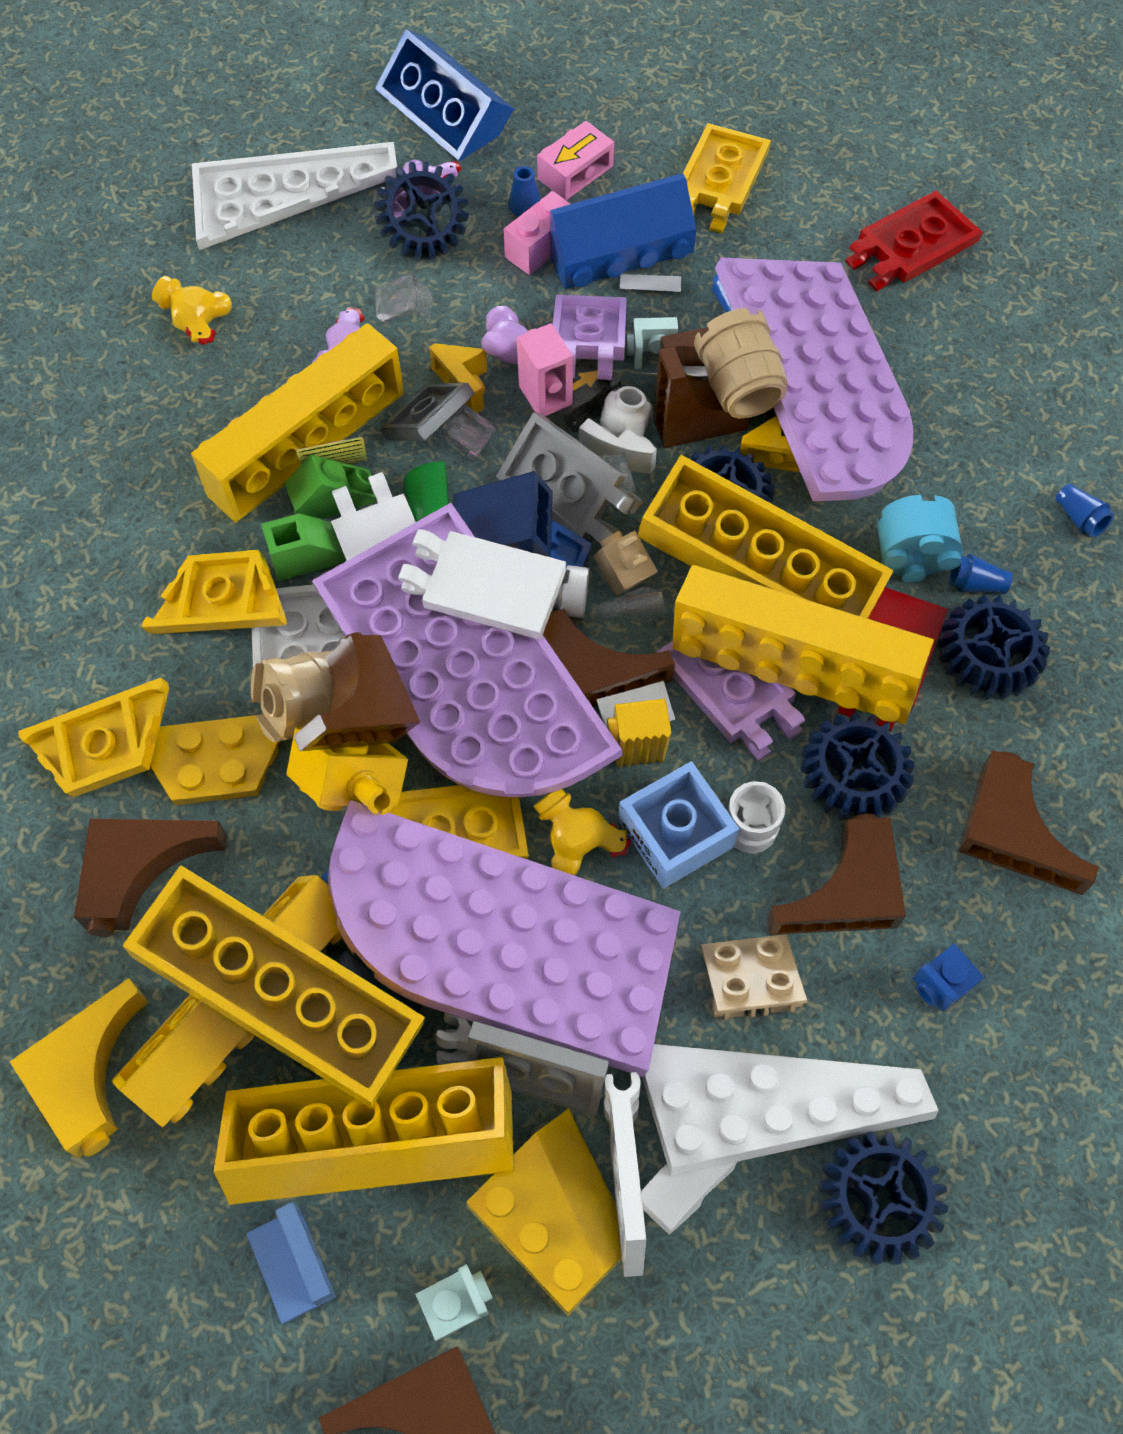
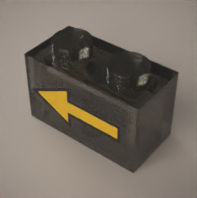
[545,359,621,433]

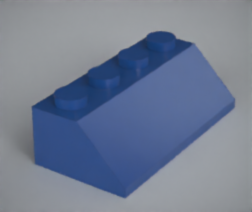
[375,29,514,161]
[550,173,696,289]

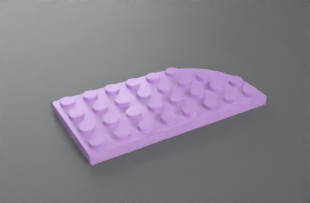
[715,258,913,501]
[312,503,623,797]
[328,800,681,1077]

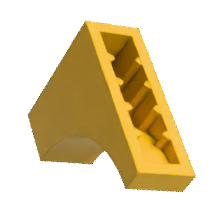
[10,978,149,1158]

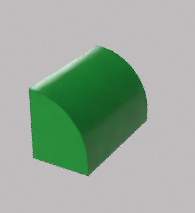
[403,461,449,522]

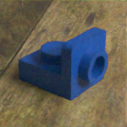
[550,520,592,567]
[913,944,984,1012]

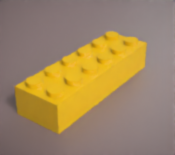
[191,323,404,523]
[638,455,894,619]
[672,564,934,725]
[122,865,425,1108]
[111,875,342,1128]
[214,1057,514,1205]

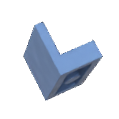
[246,1202,336,1325]

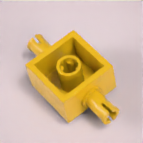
[286,727,408,815]

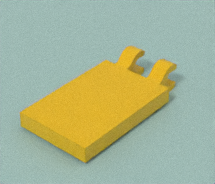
[683,123,771,234]
[389,785,529,860]

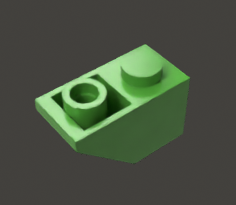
[284,454,377,519]
[261,513,346,581]

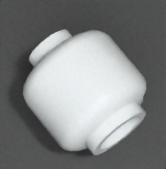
[600,386,652,438]

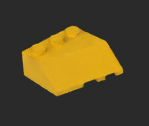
[467,1108,622,1316]

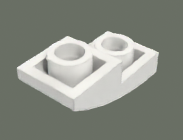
[579,418,657,474]
[641,1162,737,1235]

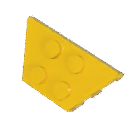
[142,550,287,634]
[18,677,170,797]
[150,714,280,806]

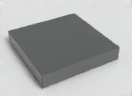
[380,382,475,441]

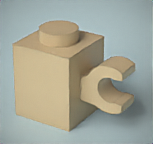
[593,531,658,597]

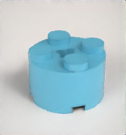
[876,495,962,582]

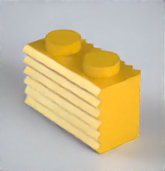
[607,698,671,768]

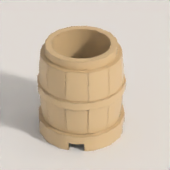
[694,308,788,419]
[251,651,333,742]

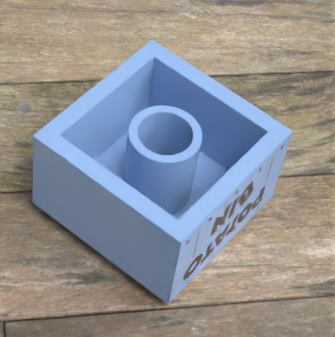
[618,761,740,889]

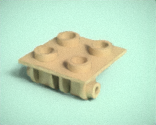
[701,934,807,1021]

